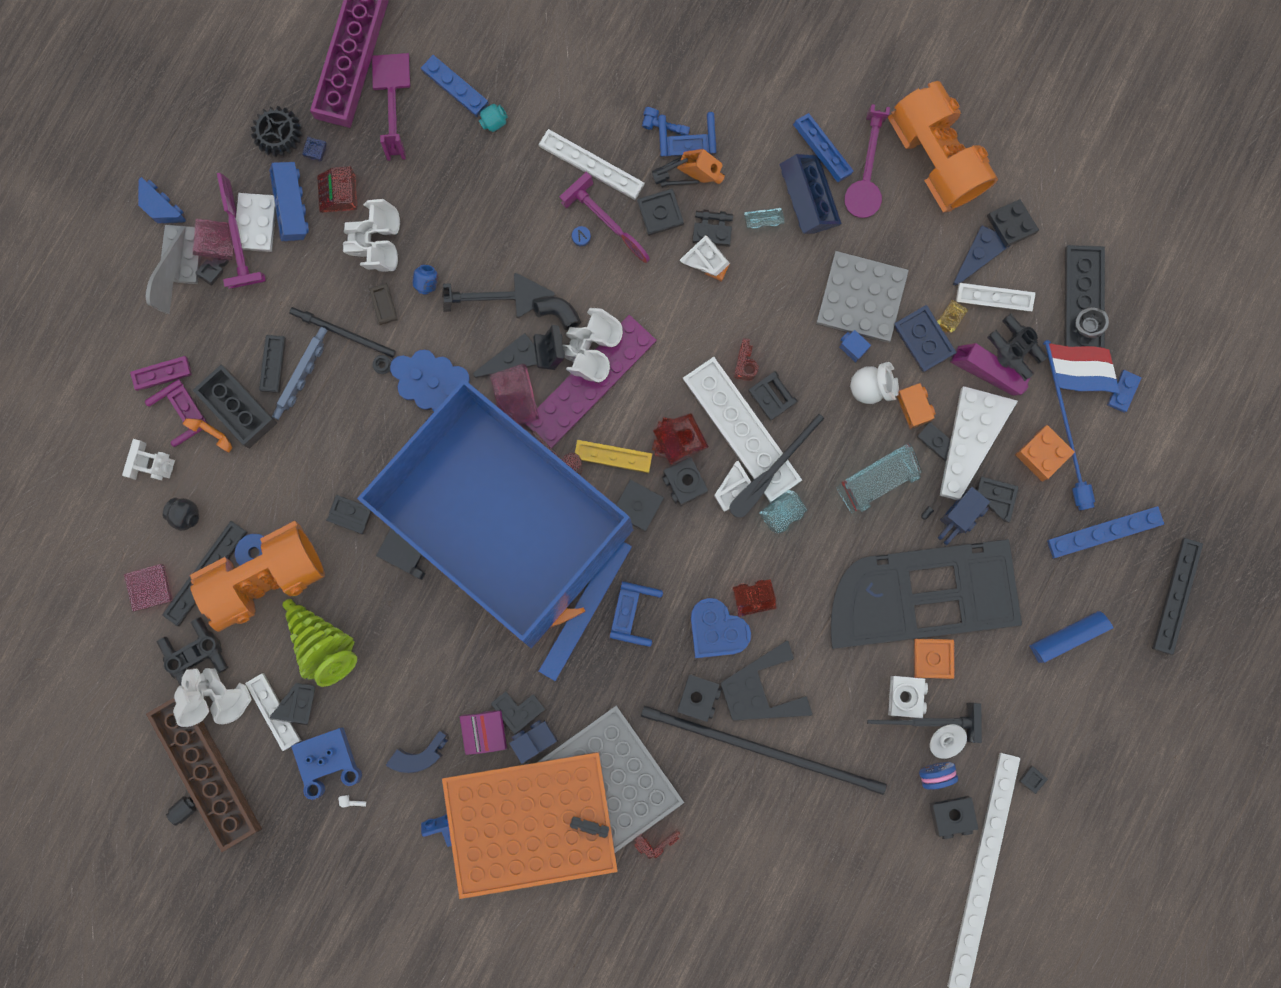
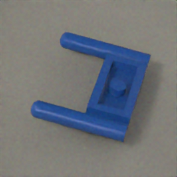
[658,112,716,157]
[610,581,663,647]

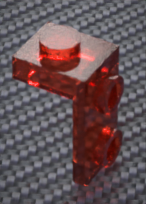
[634,829,680,859]

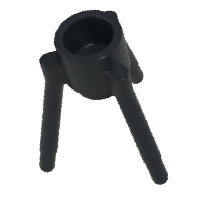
[652,157,699,187]

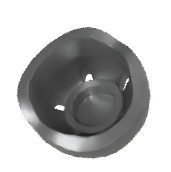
[1076,307,1109,338]

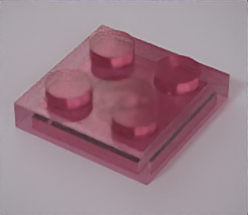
[193,218,233,260]
[124,564,172,612]

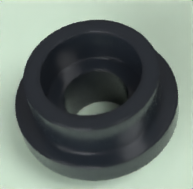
[372,355,391,374]

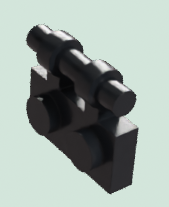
[693,209,733,247]

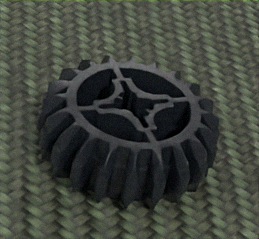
[251,106,302,157]

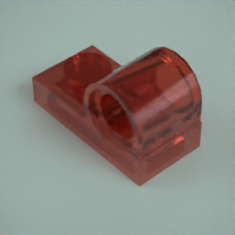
[733,338,759,381]

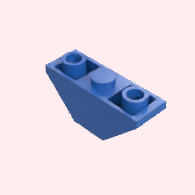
[138,177,186,223]

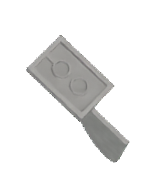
[146,225,204,314]

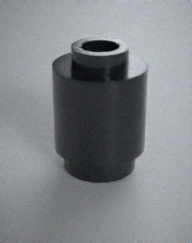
[166,796,196,826]

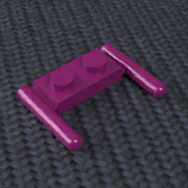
[145,379,208,447]

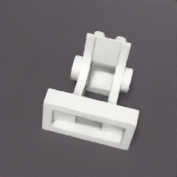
[122,439,175,480]

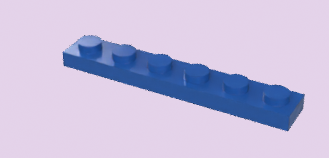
[1047,506,1164,559]

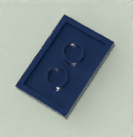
[894,305,957,373]

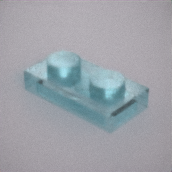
[744,208,784,228]

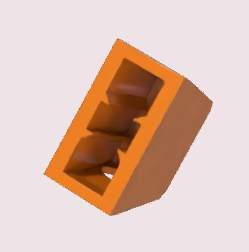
[677,149,725,184]

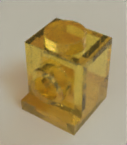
[937,300,968,333]

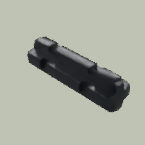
[570,816,609,838]

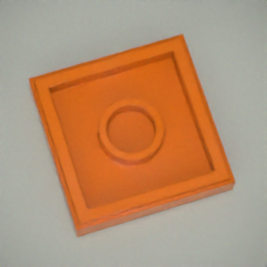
[914,639,954,679]

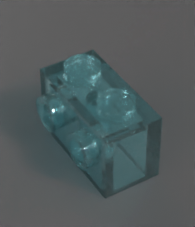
[759,490,807,533]

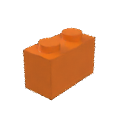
[897,383,935,429]

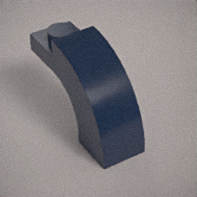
[386,730,448,773]

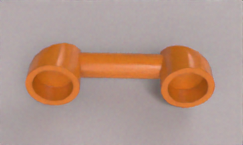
[182,418,233,453]

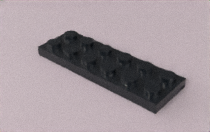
[1064,245,1105,348]

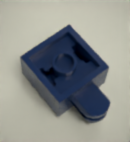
[937,487,990,545]

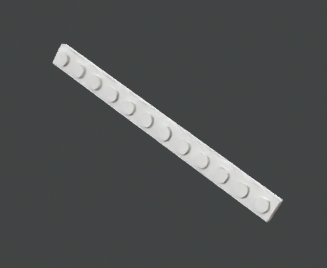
[947,753,1020,988]

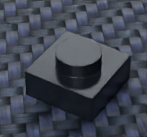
[1019,766,1048,794]

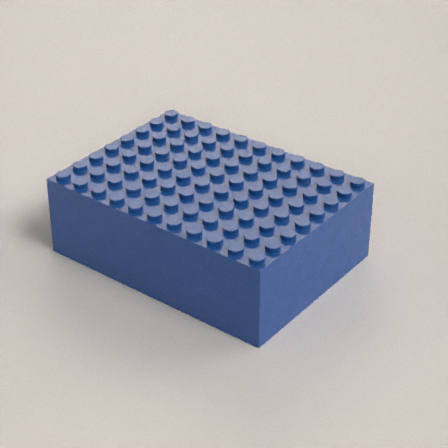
[357,379,633,649]

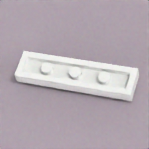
[956,283,1035,311]
[245,673,301,751]

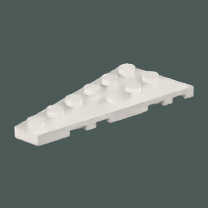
[939,386,1018,500]

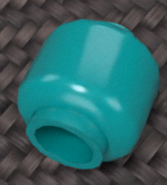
[479,104,508,132]

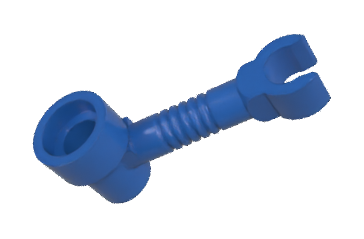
[642,107,690,136]

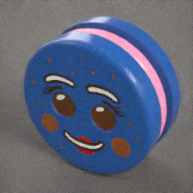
[919,762,959,789]

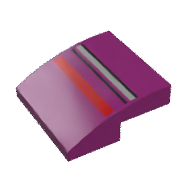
[460,710,507,755]

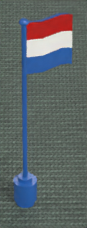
[1043,340,1120,511]

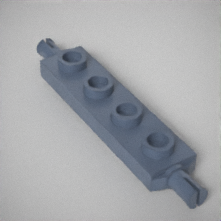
[271,327,328,420]

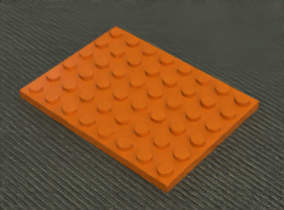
[442,752,618,899]

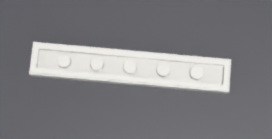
[539,129,645,200]

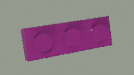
[130,356,192,391]

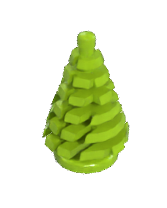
[282,599,357,687]

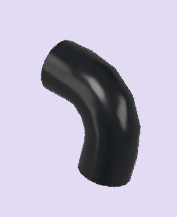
[532,296,581,330]

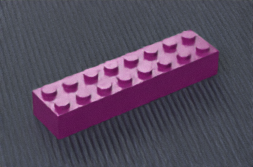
[310,0,389,128]

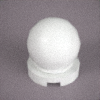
[850,362,899,404]

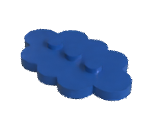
[390,350,470,412]

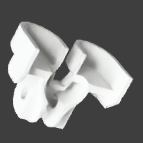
[343,199,400,272]
[562,308,623,382]
[173,668,252,727]

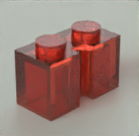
[733,579,776,617]

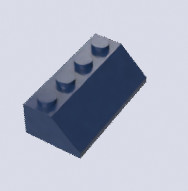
[780,154,842,234]

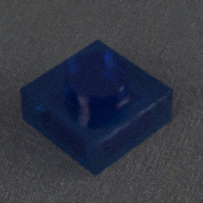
[302,137,327,161]

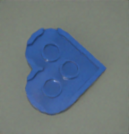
[691,598,751,658]

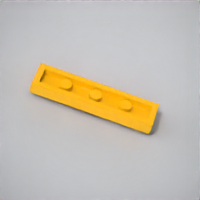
[574,440,652,473]

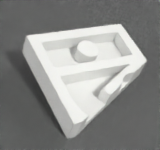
[680,236,730,276]
[714,461,751,512]

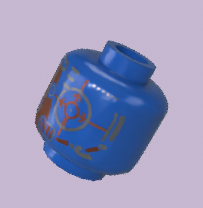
[412,265,438,294]

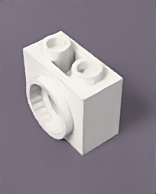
[888,676,928,718]

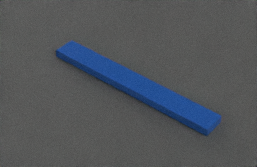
[538,542,632,681]

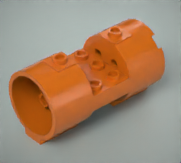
[887,81,998,212]
[190,521,325,632]

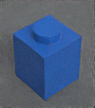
[840,330,871,363]

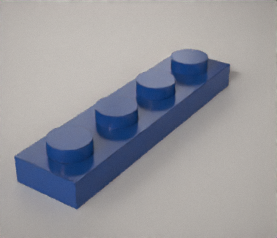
[421,55,489,117]
[793,113,854,182]

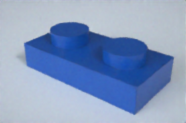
[1107,370,1141,413]

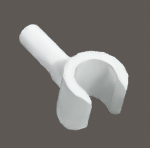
[338,795,366,807]

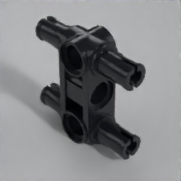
[987,313,1048,381]
[156,617,229,686]

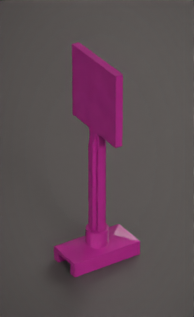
[372,53,410,161]
[217,173,266,289]

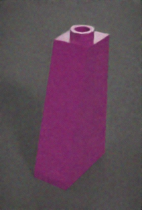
[950,343,1030,396]

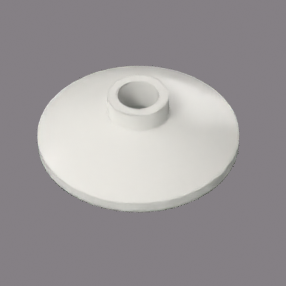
[930,724,967,759]

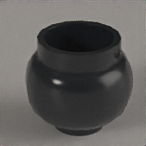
[162,497,199,531]

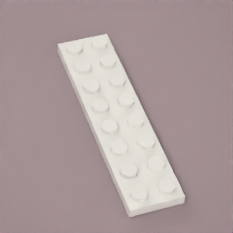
[683,357,802,503]

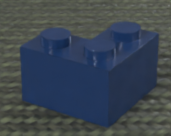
[509,720,558,764]

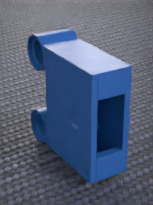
[291,727,362,800]

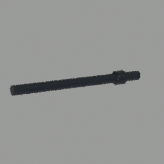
[289,307,396,358]

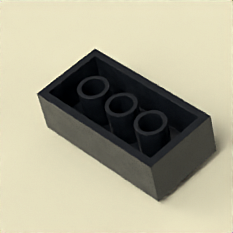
[193,364,277,449]

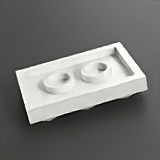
[233,193,276,252]

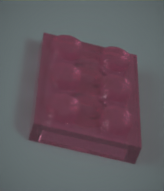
[490,364,539,425]

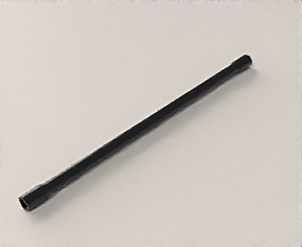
[641,705,887,795]

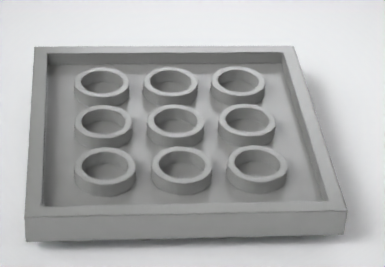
[816,251,909,343]

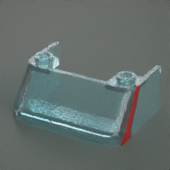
[836,443,922,514]

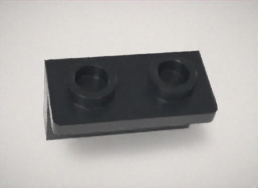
[533,325,565,370]

